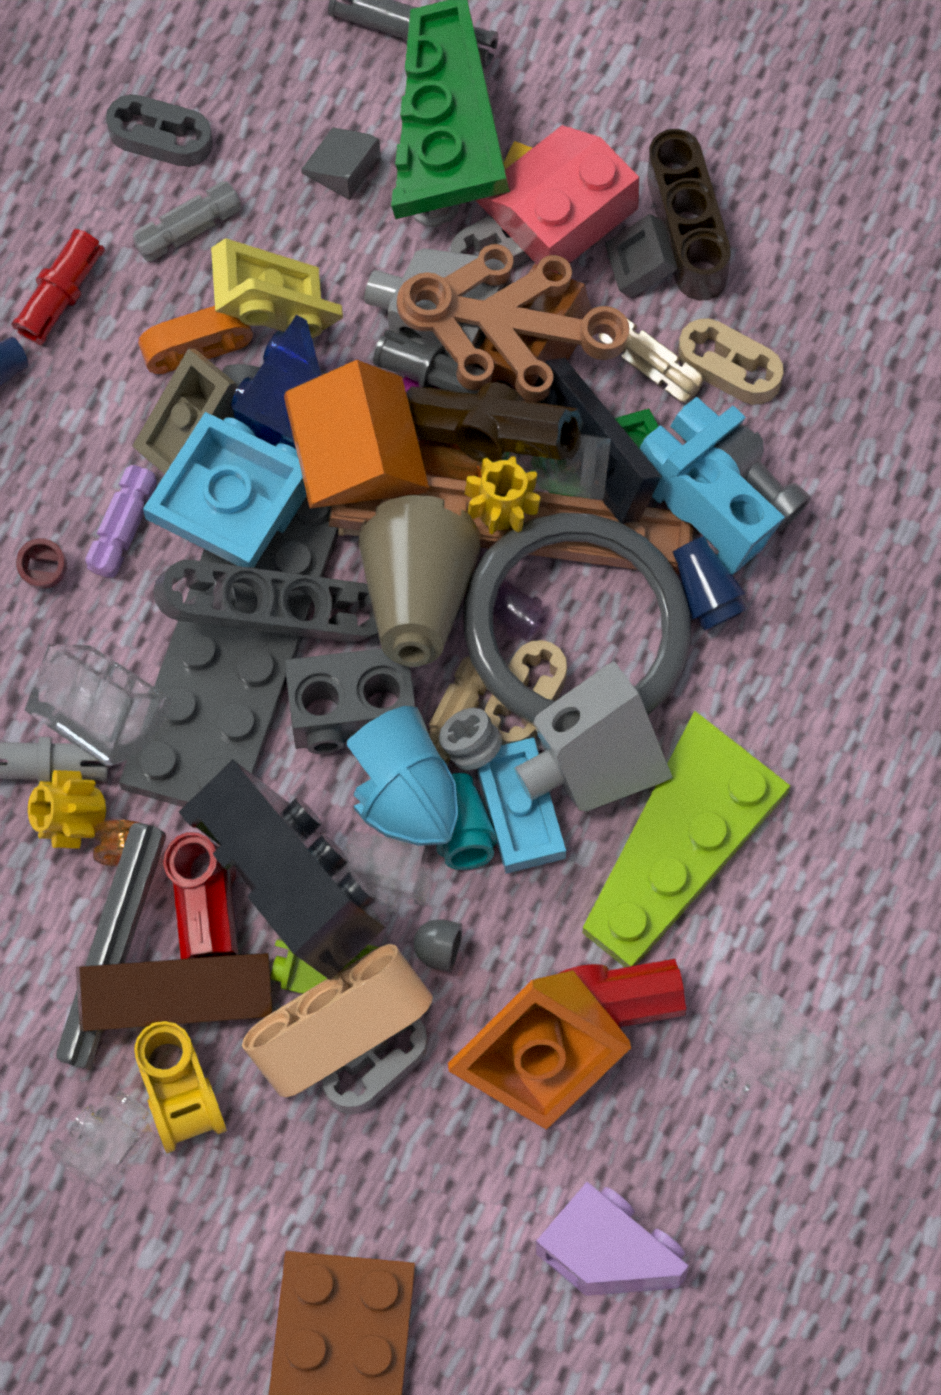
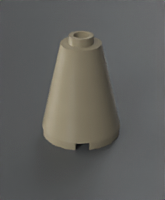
[359,495,480,667]

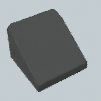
[301,127,381,200]

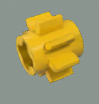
[464,456,541,535]
[27,770,106,849]

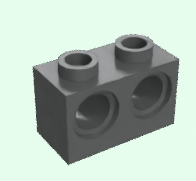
[285,648,415,754]

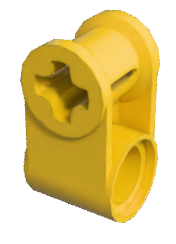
[134,1021,227,1154]

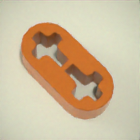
[138,306,253,374]

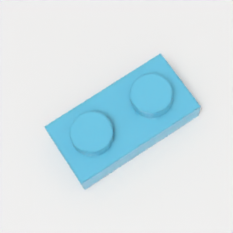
[477,737,566,874]

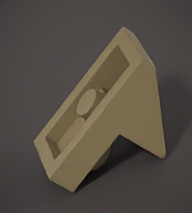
[132,348,240,474]

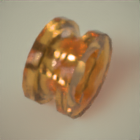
[93,820,140,866]

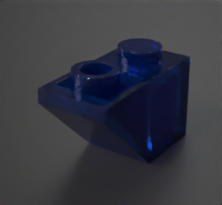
[231,315,322,449]

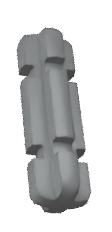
[133,181,241,261]

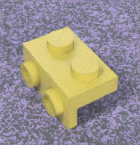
[211,238,343,340]

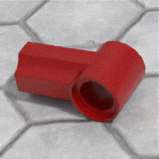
[163,832,239,959]
[558,958,687,1029]

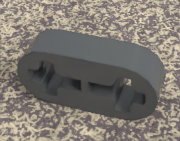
[106,94,213,167]

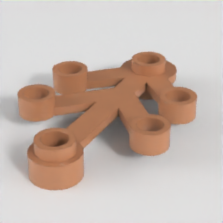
[396,244,630,402]

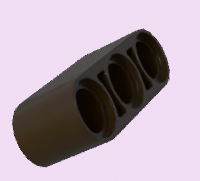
[647,129,731,301]

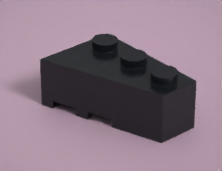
[179,759,386,980]

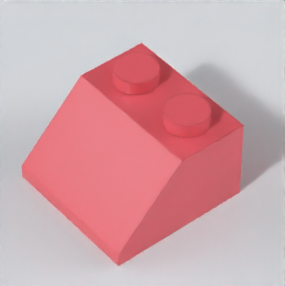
[476,125,639,273]

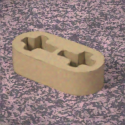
[678,318,783,405]
[485,640,567,745]

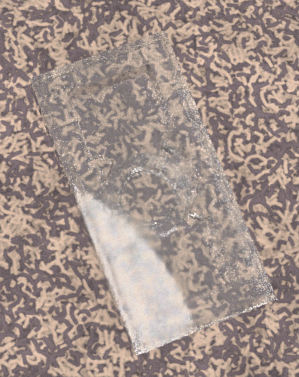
[502,433,611,499]

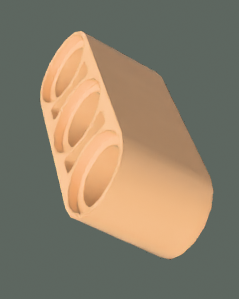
[242,944,433,1098]

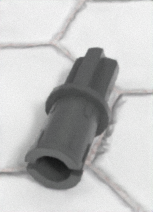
[373,330,492,394]

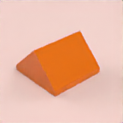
[284,360,429,509]
[448,970,631,1130]

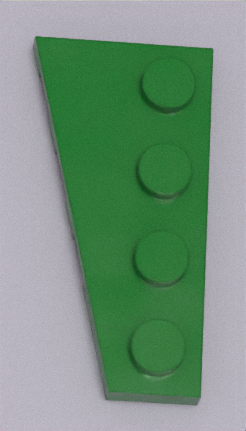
[391,0,510,220]

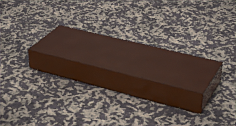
[76,953,272,1031]

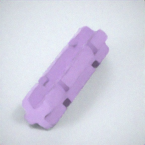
[85,465,157,578]

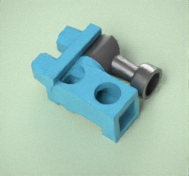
[639,397,812,575]

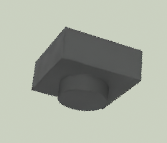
[605,214,678,298]

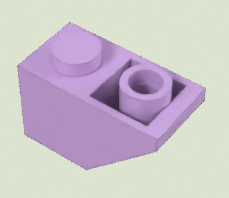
[536,1182,689,1296]

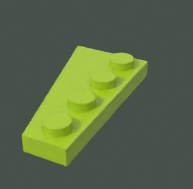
[582,711,790,967]

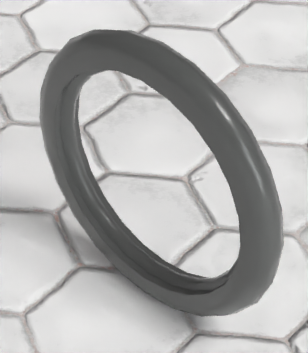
[463,512,692,724]

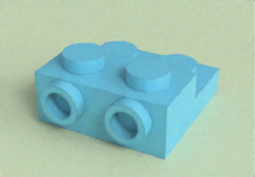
[143,412,307,568]

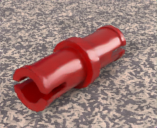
[11,229,105,345]

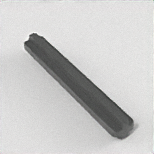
[56,823,166,1069]

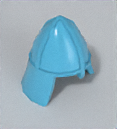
[347,706,458,846]

